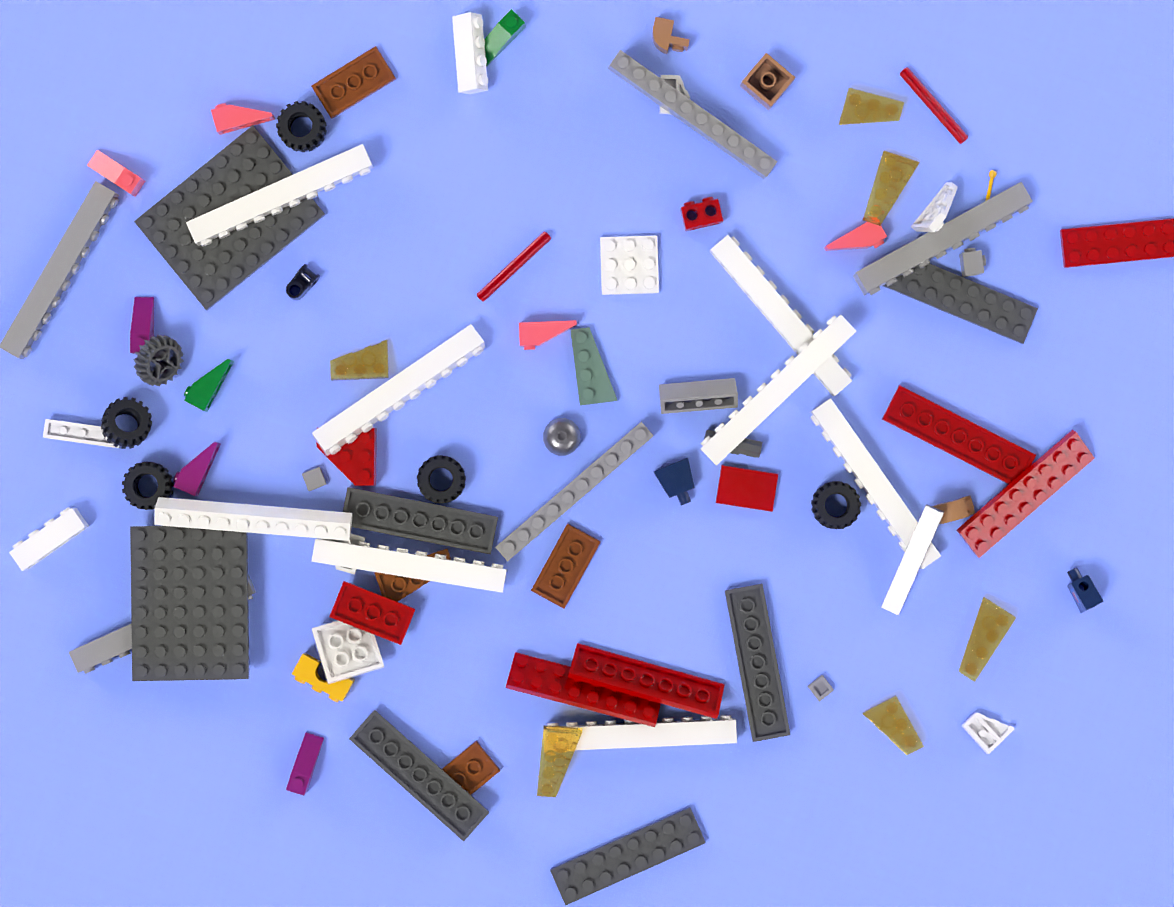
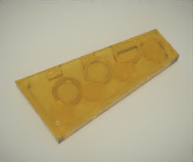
[862,151,920,226]
[958,597,1016,682]
[537,725,582,798]

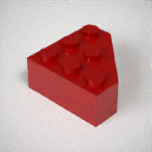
[316,428,377,486]

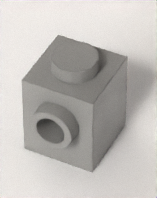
[959,248,986,277]

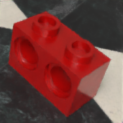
[680,197,723,232]

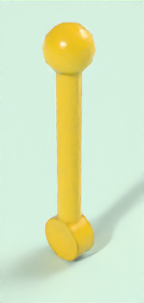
[985,170,997,201]

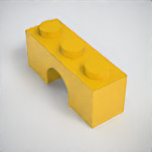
[292,653,355,702]

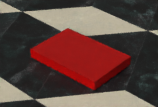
[715,465,778,512]

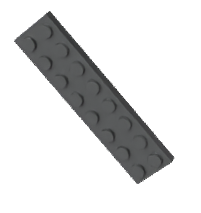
[883,264,1038,344]
[343,487,498,555]
[724,583,791,742]
[349,710,490,842]
[550,807,706,906]

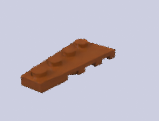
[374,548,451,602]

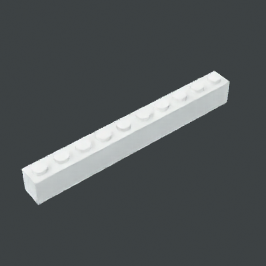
[186,144,374,247]
[709,235,852,397]
[700,315,857,466]
[312,324,485,456]
[810,398,941,569]
[154,497,352,541]
[311,538,507,593]
[543,715,737,752]

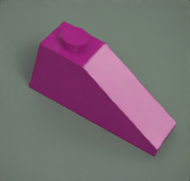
[130,297,154,355]
[173,442,221,496]
[286,732,324,796]

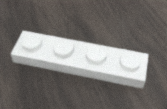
[43,419,123,448]

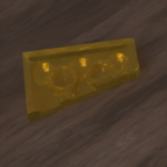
[838,88,904,125]
[330,339,389,381]
[862,695,924,755]

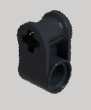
[286,264,320,301]

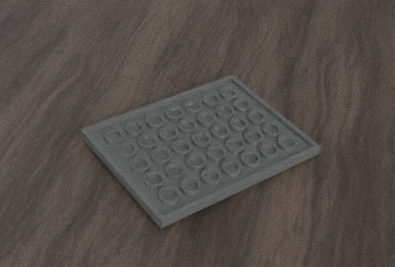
[134,125,326,311]
[130,526,250,681]

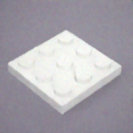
[600,236,659,295]
[312,621,384,684]

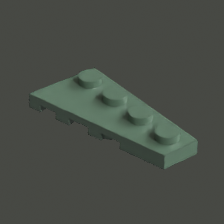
[570,327,618,406]

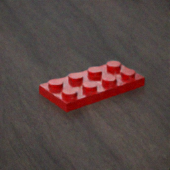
[329,581,416,645]

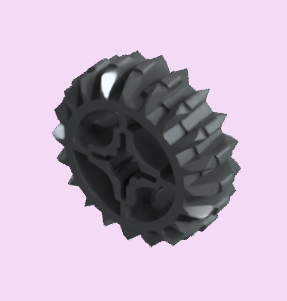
[133,335,184,387]

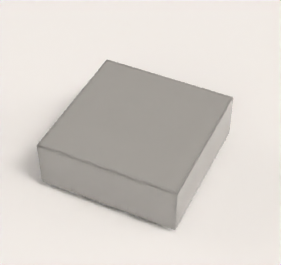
[302,467,327,492]
[807,675,834,702]

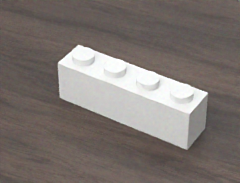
[452,12,488,95]
[9,507,90,571]

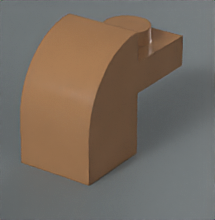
[652,17,690,54]
[932,495,975,524]

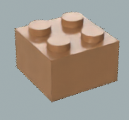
[740,53,796,111]

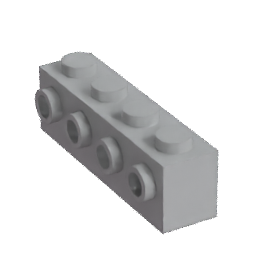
[659,378,738,414]

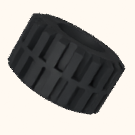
[276,101,327,152]
[101,397,152,449]
[417,455,466,503]
[122,462,174,510]
[811,481,861,530]

